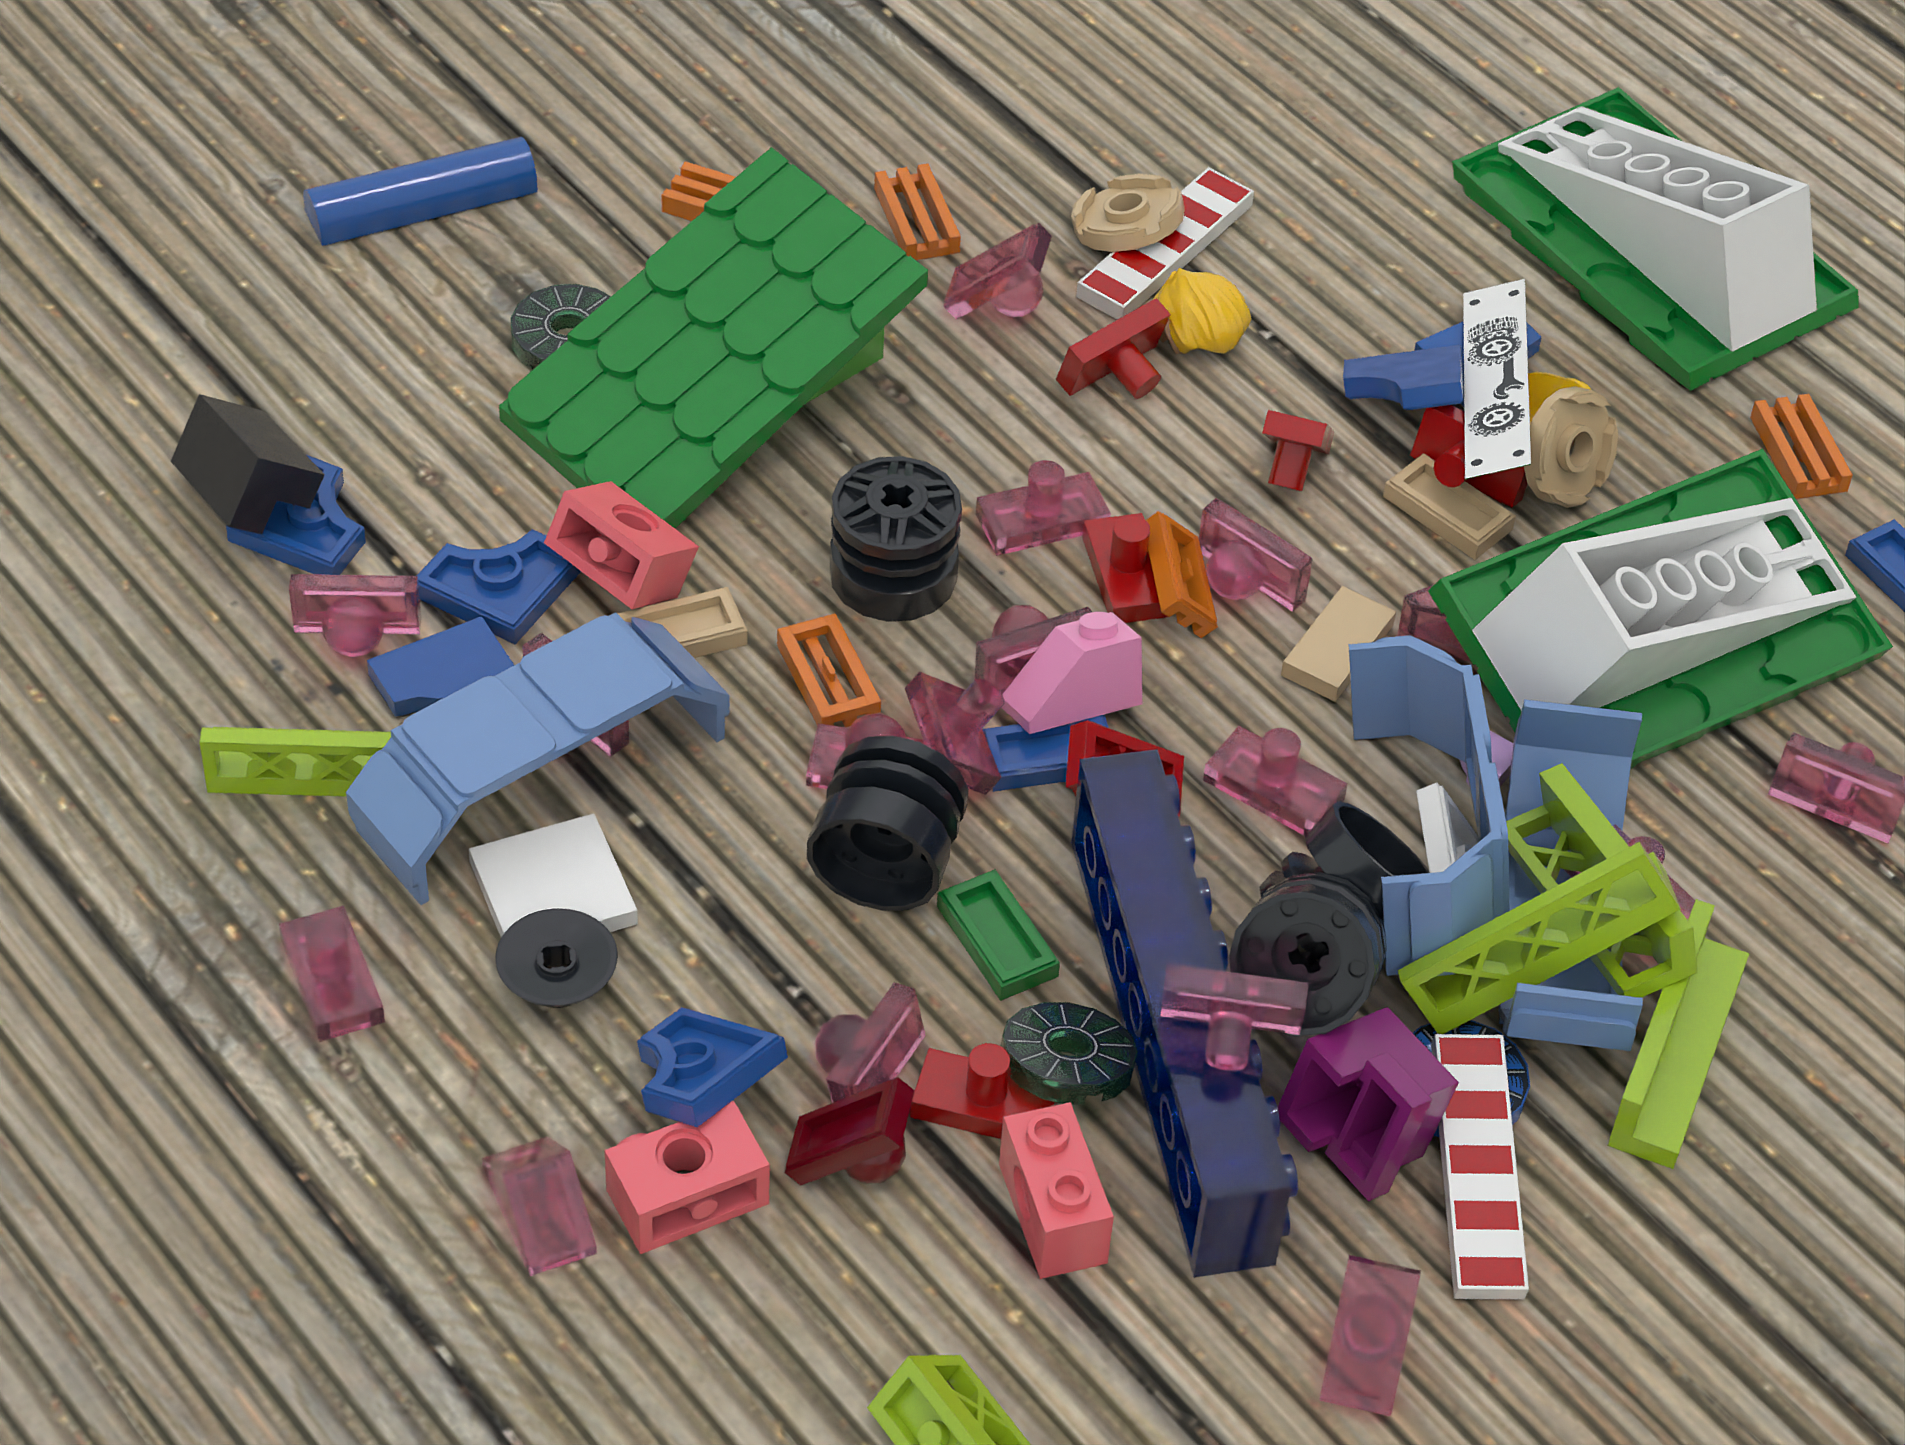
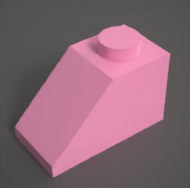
[1001,612,1142,734]

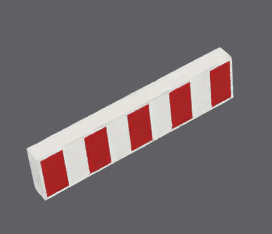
[1076,167,1254,320]
[1431,1034,1529,1299]

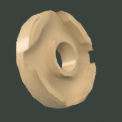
[1071,174,1185,252]
[1524,386,1618,508]

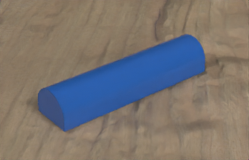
[303,137,538,246]

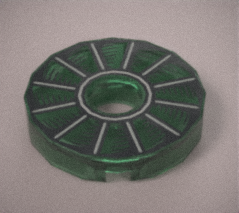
[510,284,611,369]
[1000,1002,1138,1105]

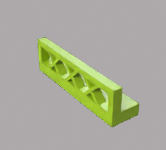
[199,727,391,797]
[1506,763,1698,998]
[1397,842,1681,1034]
[1608,899,1750,1169]
[867,1355,1031,1445]

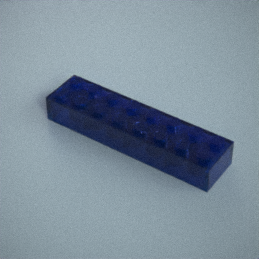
[1071,749,1298,1278]

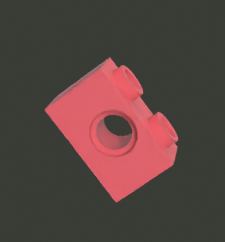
[544,481,699,609]
[605,1101,770,1254]
[999,1102,1114,1279]

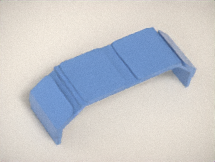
[346,612,730,905]
[1348,635,1510,976]
[1498,699,1643,1051]

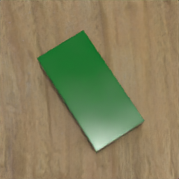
[937,869,1060,1001]

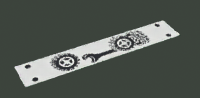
[1463,279,1531,479]

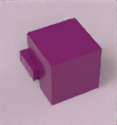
[1274,1007,1459,1201]

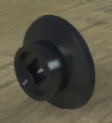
[495,908,618,1008]

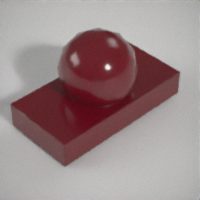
[784,1077,915,1186]

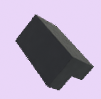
[171,394,325,535]

